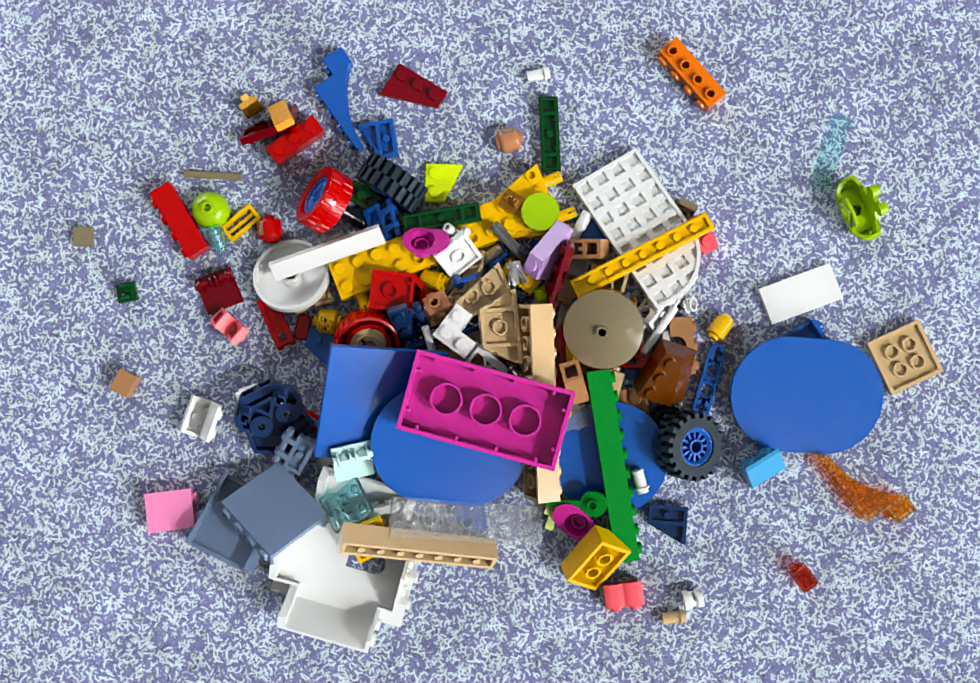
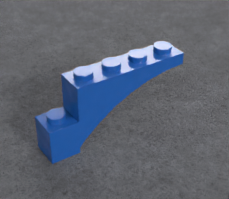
[314,47,365,153]

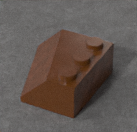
[633,339,696,407]

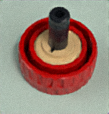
[334,308,400,348]

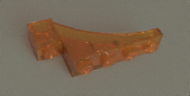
[816,454,917,523]

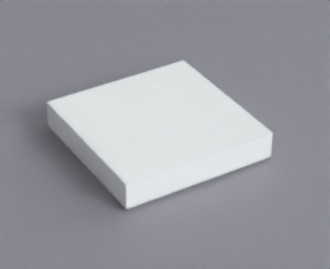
[432,229,483,278]

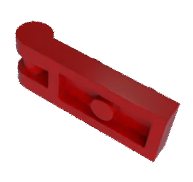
[257,300,297,351]

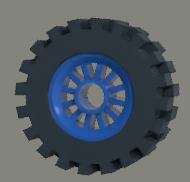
[355,152,428,214]
[652,410,726,482]

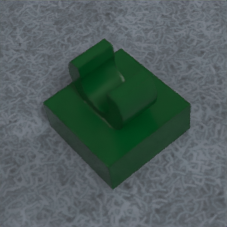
[115,281,139,304]

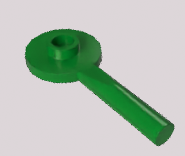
[545,490,607,517]

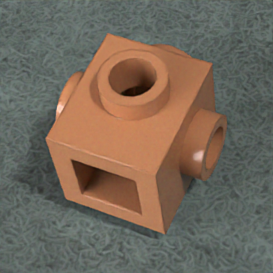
[422,289,453,322]

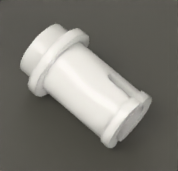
[526,66,551,83]
[631,468,650,494]

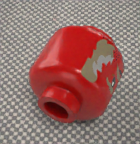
[257,215,283,244]

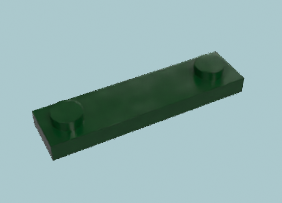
[538,96,561,173]
[402,202,482,232]

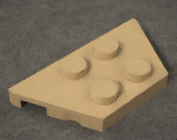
[478,289,523,365]

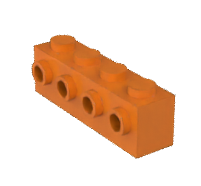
[657,36,726,112]

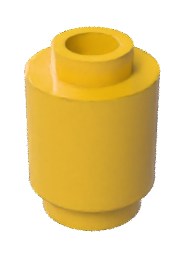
[419,269,449,291]
[706,313,734,342]

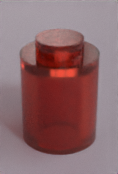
[788,561,819,593]

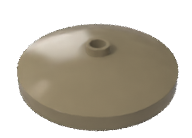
[563,289,644,369]

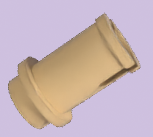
[662,609,687,625]

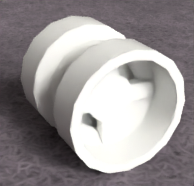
[681,587,705,611]

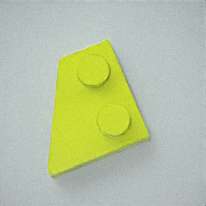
[425,164,463,203]

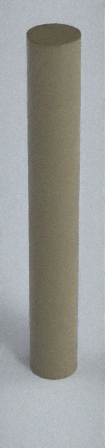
[184,170,242,181]

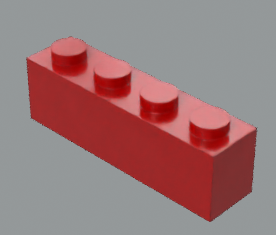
[149,181,212,260]

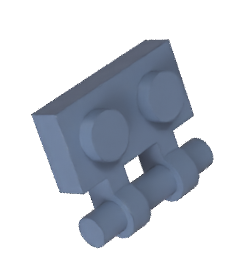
[272,426,315,476]

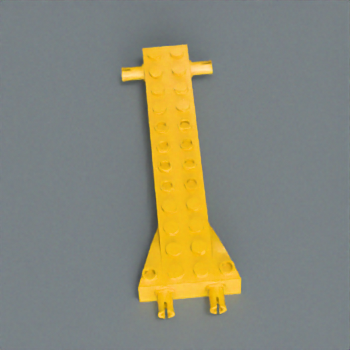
[328,164,577,309]

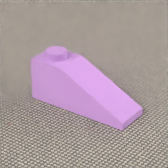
[522,220,574,280]

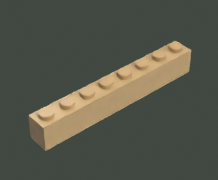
[339,522,498,569]

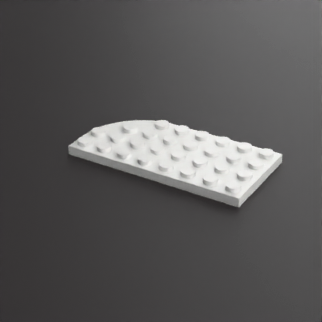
[572,148,701,312]

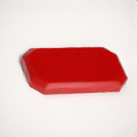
[294,314,311,341]

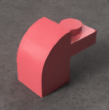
[210,307,249,346]

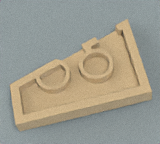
[454,262,511,317]

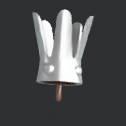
[506,257,528,287]

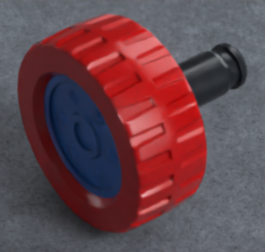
[296,167,367,233]

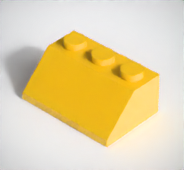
[560,525,631,591]

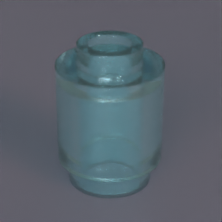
[205,224,230,254]

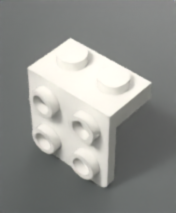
[179,395,223,443]

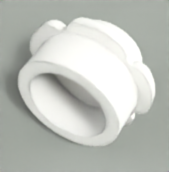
[681,295,697,314]

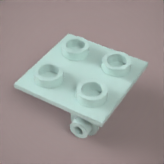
[330,440,375,483]

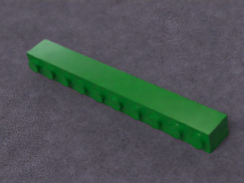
[586,368,642,563]

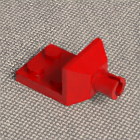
[368,269,438,311]

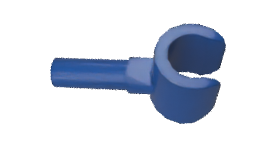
[451,272,479,289]

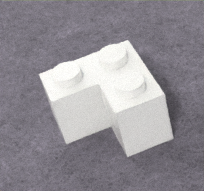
[433,303,477,360]

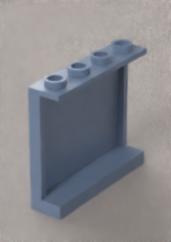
[221,462,328,565]
[185,472,261,576]

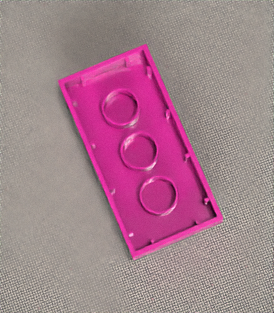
[396,349,576,471]

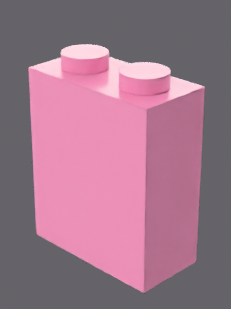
[144,488,199,533]

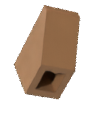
[559,359,590,406]

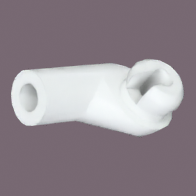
[443,223,471,237]

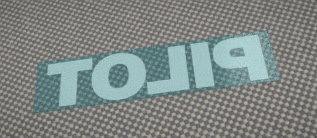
[807,112,853,194]

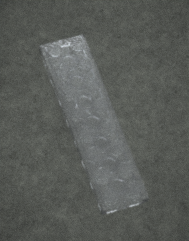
[388,497,543,546]

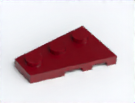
[239,104,299,145]

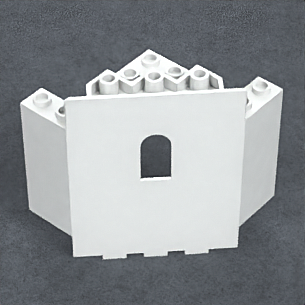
[268,466,430,653]

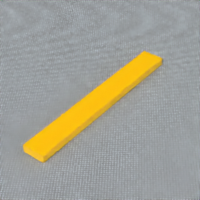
[569,212,715,298]

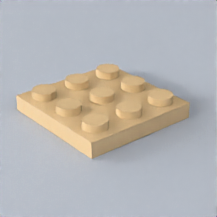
[865,319,944,395]

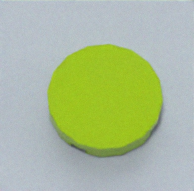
[521,192,560,231]

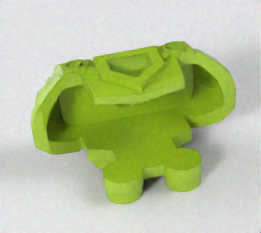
[835,175,889,241]

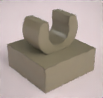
[676,197,699,220]

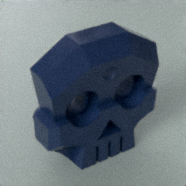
[233,377,314,454]

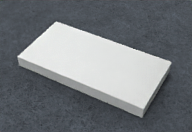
[758,263,843,325]

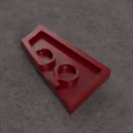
[379,63,448,109]
[545,239,575,308]

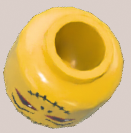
[313,309,343,335]

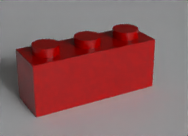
[265,115,326,167]

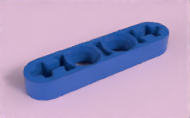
[691,344,726,414]

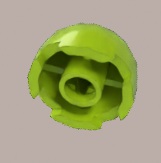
[192,192,231,230]

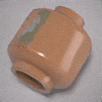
[494,126,524,153]

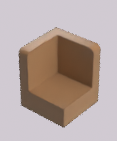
[109,369,142,398]

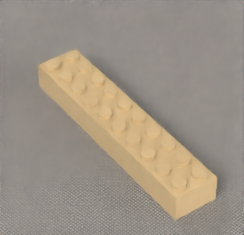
[517,303,562,504]

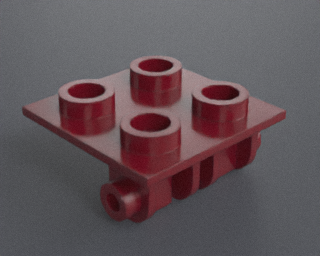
[195,266,244,315]

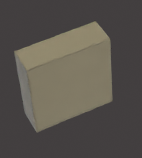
[73,227,94,247]

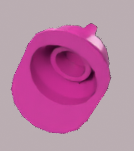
[403,228,450,258]
[552,504,594,541]

